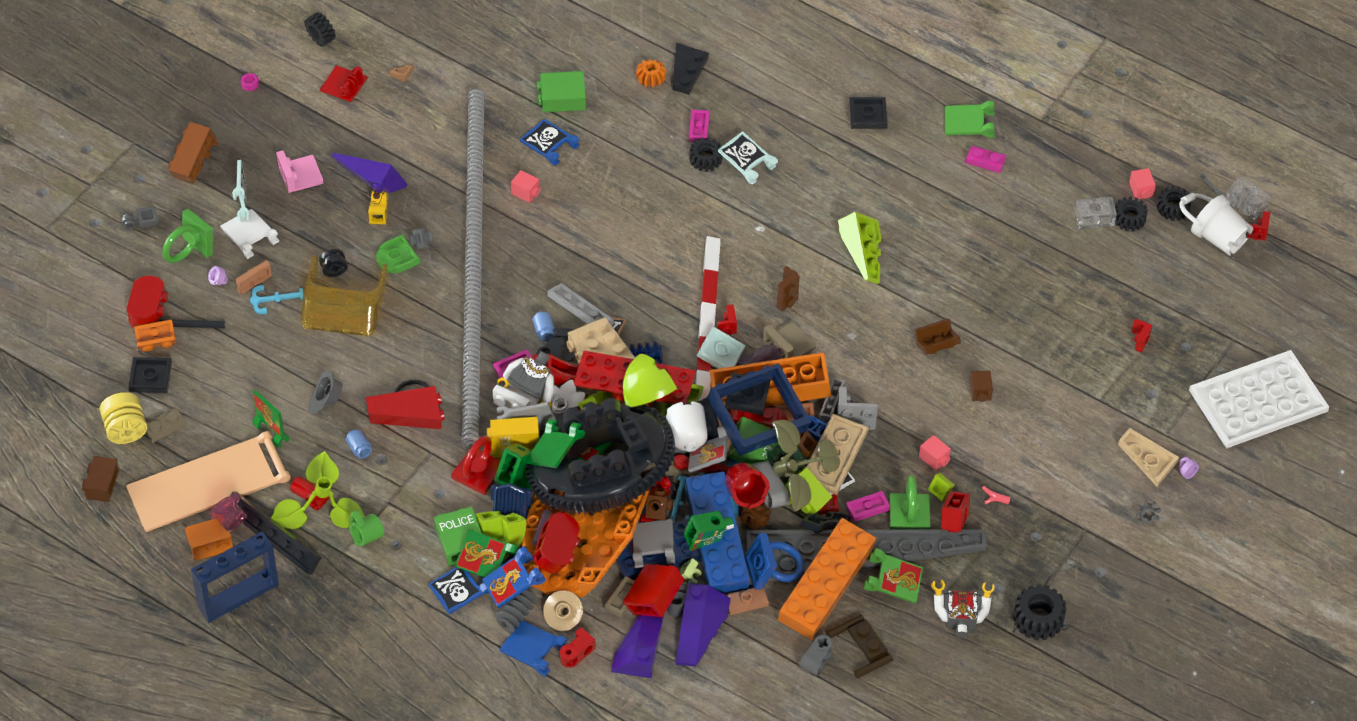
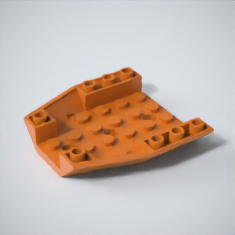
[522,488,649,597]

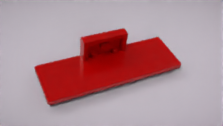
[574,351,696,408]

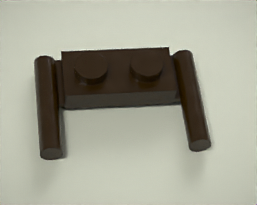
[826,615,893,678]

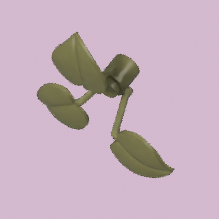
[772,420,840,512]

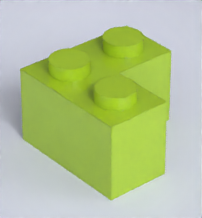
[783,467,832,515]

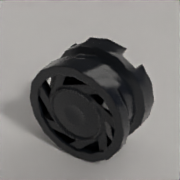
[319,249,348,277]

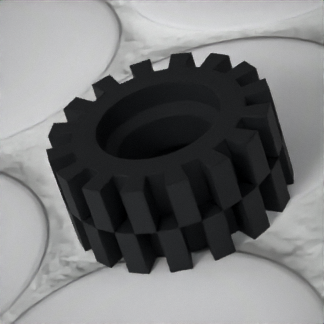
[304,12,336,47]
[690,137,722,172]
[1157,186,1192,221]
[1113,197,1148,232]

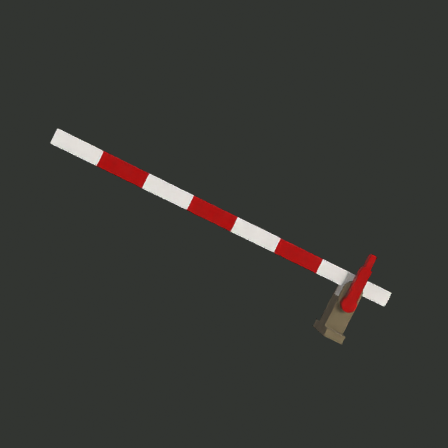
[639,236,730,505]

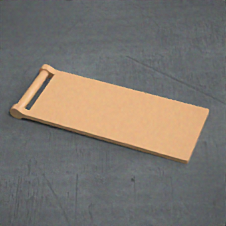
[126,431,291,532]

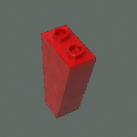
[366,386,445,429]

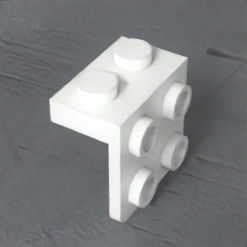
[493,384,539,409]

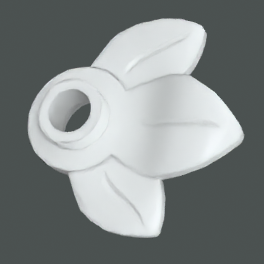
[551,380,585,414]

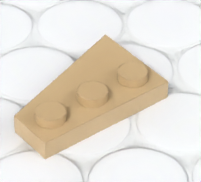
[1118,428,1179,487]

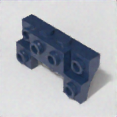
[617,519,700,580]

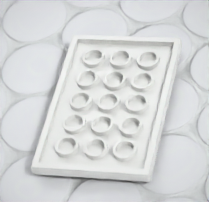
[1189,350,1329,448]

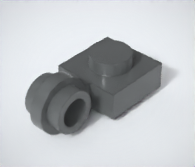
[121,206,159,229]

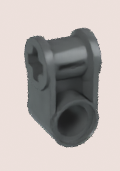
[667,580,692,617]
[799,635,832,676]

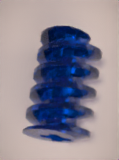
[629,341,663,364]

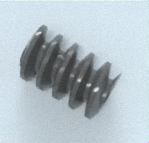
[495,590,537,633]

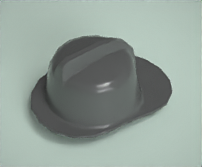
[308,371,343,414]

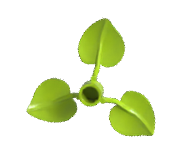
[271,451,365,529]

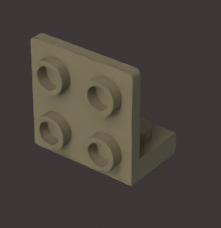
[763,322,816,359]

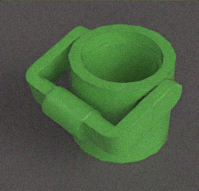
[349,510,384,547]

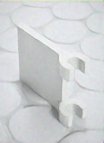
[220,209,279,259]

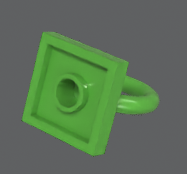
[162,208,213,263]
[889,475,930,530]

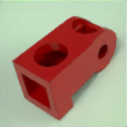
[560,627,596,668]

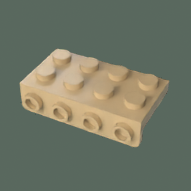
[567,317,635,393]

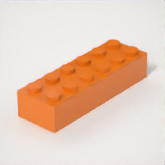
[709,352,831,412]
[778,518,876,641]

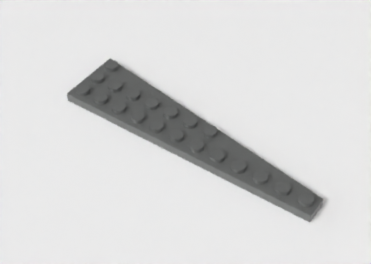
[746,530,987,585]

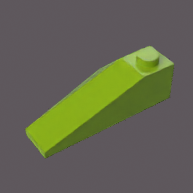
[838,212,881,284]

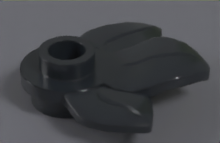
[536,337,575,362]

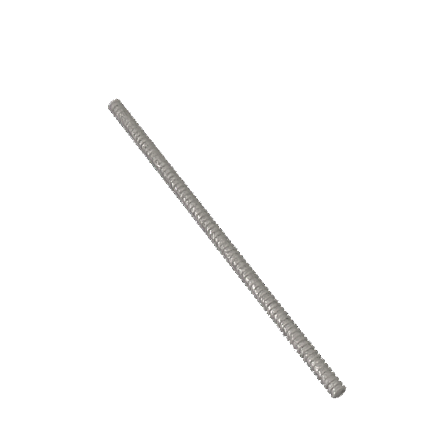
[461,89,484,447]

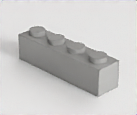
[819,377,845,424]

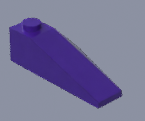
[332,153,408,193]
[676,583,731,667]
[611,614,665,678]

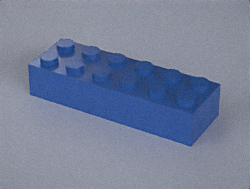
[684,472,750,594]

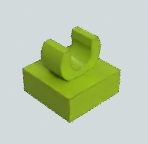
[928,473,955,501]

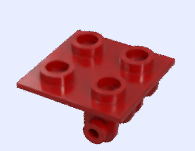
[319,65,368,102]

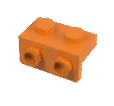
[134,320,176,352]

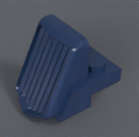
[491,483,535,519]

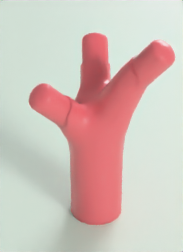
[982,486,1011,504]

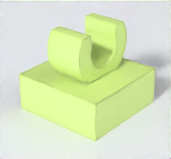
[679,558,702,584]

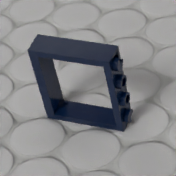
[707,363,811,456]
[191,531,279,623]

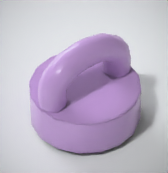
[208,266,228,285]
[1179,457,1199,479]

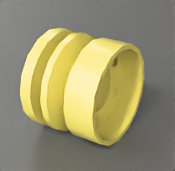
[99,392,147,444]

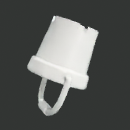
[1180,193,1253,256]

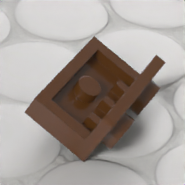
[777,266,800,311]
[915,318,961,355]

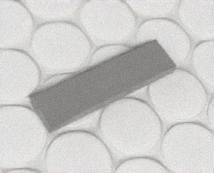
[548,283,614,326]

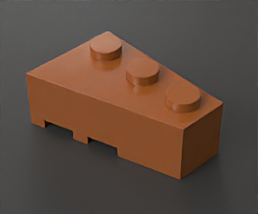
[169,122,218,183]

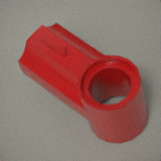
[290,476,330,511]

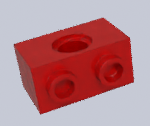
[941,491,970,533]

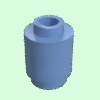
[532,311,555,341]
[345,430,372,459]

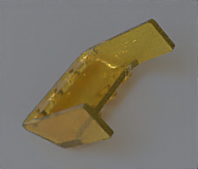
[301,256,389,336]

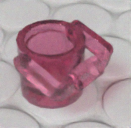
[209,492,247,531]

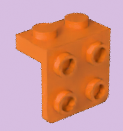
[185,517,233,561]

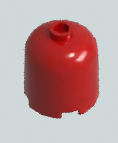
[725,463,770,509]

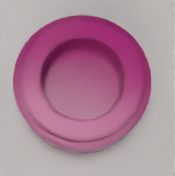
[241,73,259,91]

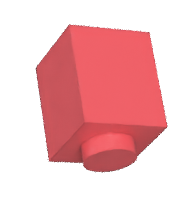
[1129,168,1156,199]
[511,170,541,203]
[919,435,951,471]

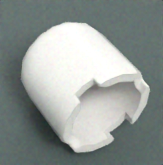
[666,401,707,452]

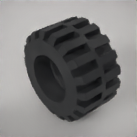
[1013,584,1066,640]

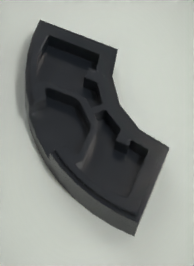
[800,512,851,533]

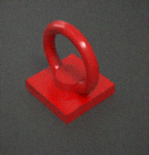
[451,436,500,495]

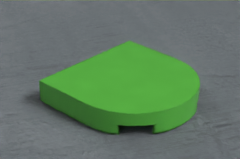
[376,235,421,273]

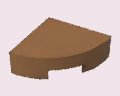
[389,65,414,82]

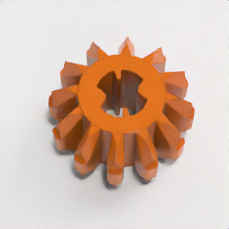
[636,58,666,88]

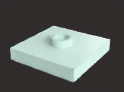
[696,326,746,369]

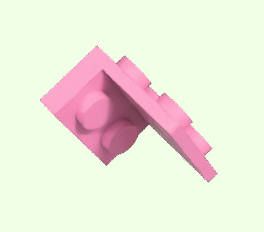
[276,151,324,193]

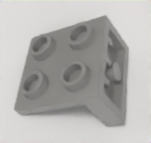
[837,387,878,430]

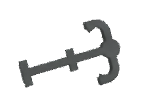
[1199,173,1234,209]

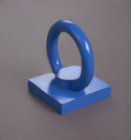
[744,533,805,590]

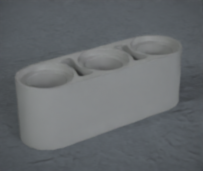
[751,461,790,509]

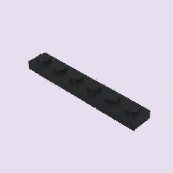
[223,492,322,574]

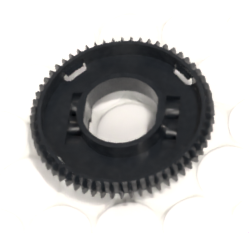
[526,398,676,515]

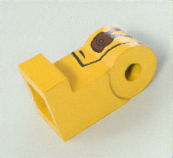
[368,191,388,224]

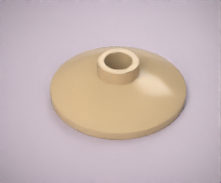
[543,590,583,631]

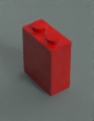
[623,564,685,617]

